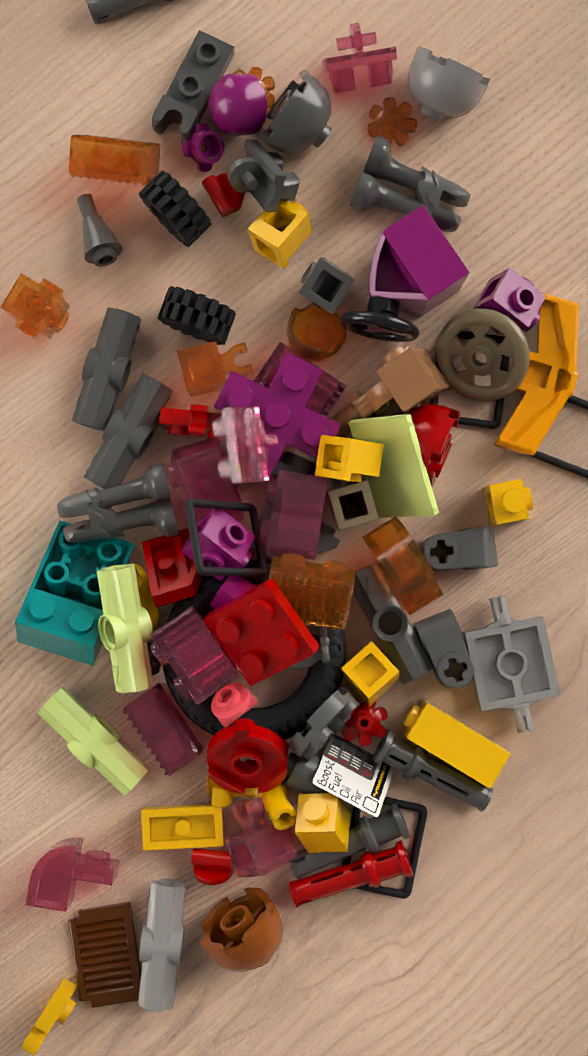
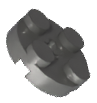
[288,686,360,762]

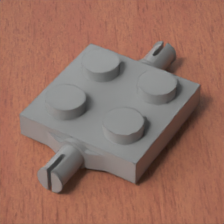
[463,595,560,733]

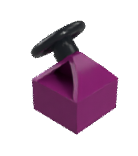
[340,205,470,342]

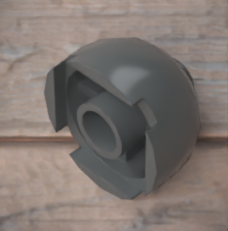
[257,70,332,154]

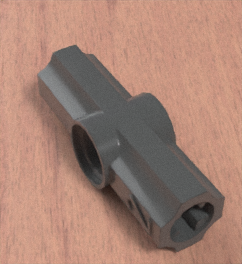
[72,307,141,432]
[84,373,173,489]
[346,562,433,684]

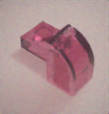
[25,837,120,912]

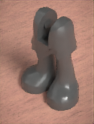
[350,135,470,232]
[57,463,179,543]

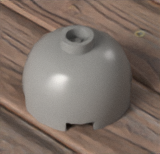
[408,47,490,122]

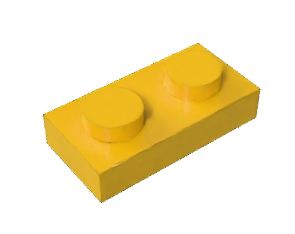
[141,803,225,851]

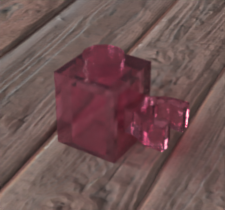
[225,797,298,878]

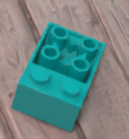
[15,520,134,666]

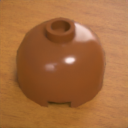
[200,887,283,972]

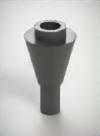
[77,194,122,267]

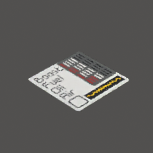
[312,734,395,817]

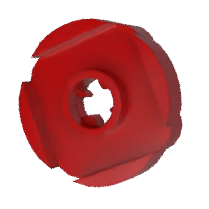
[206,718,289,794]

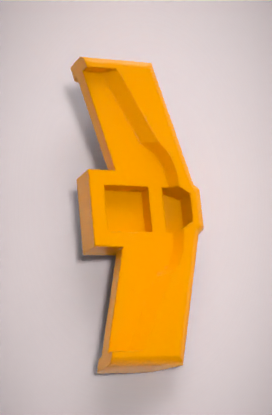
[494,292,580,455]

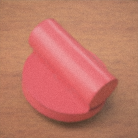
[211,682,259,728]

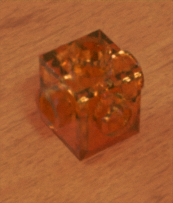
[0,273,70,339]

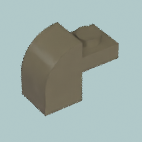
[316,459,379,531]

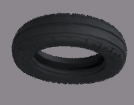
[161,559,347,740]

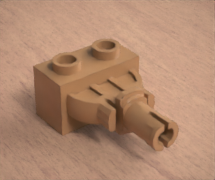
[330,345,450,437]

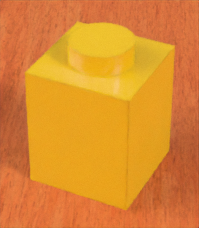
[295,793,350,853]

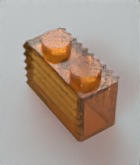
[69,135,161,186]
[269,553,355,630]

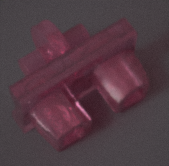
[322,22,397,94]
[212,406,279,484]

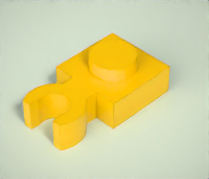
[20,977,77,1056]

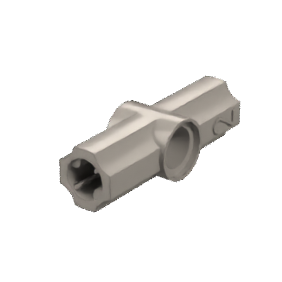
[138,878,186,1012]

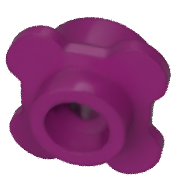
[182,123,224,172]

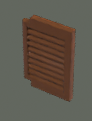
[68,902,141,1008]

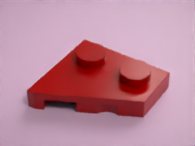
[141,528,203,608]

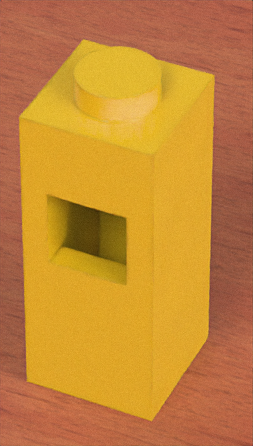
[402,699,511,789]

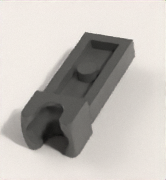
[152,30,235,144]

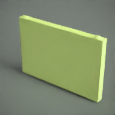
[348,414,439,518]

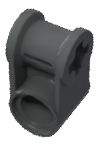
[418,526,498,571]
[413,609,474,688]

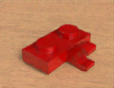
[159,404,243,442]

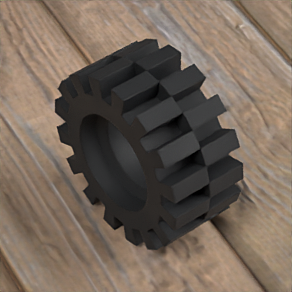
[139,170,212,247]
[157,286,236,345]

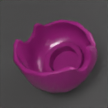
[208,73,268,136]

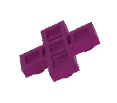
[214,352,341,480]

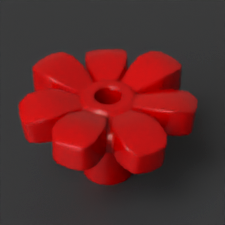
[342,698,388,746]

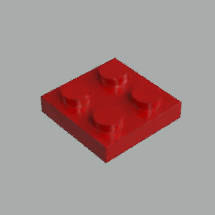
[203,578,319,686]

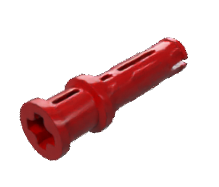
[289,840,413,907]

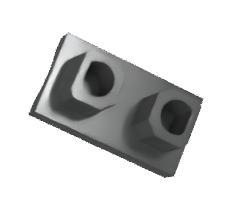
[227,139,300,212]

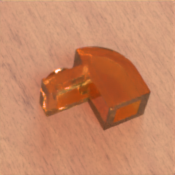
[362,516,443,615]

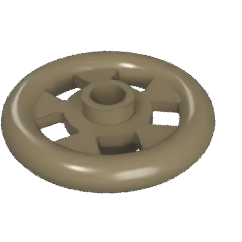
[436,308,530,402]

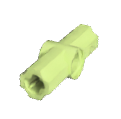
[97,564,153,693]
[38,687,150,796]

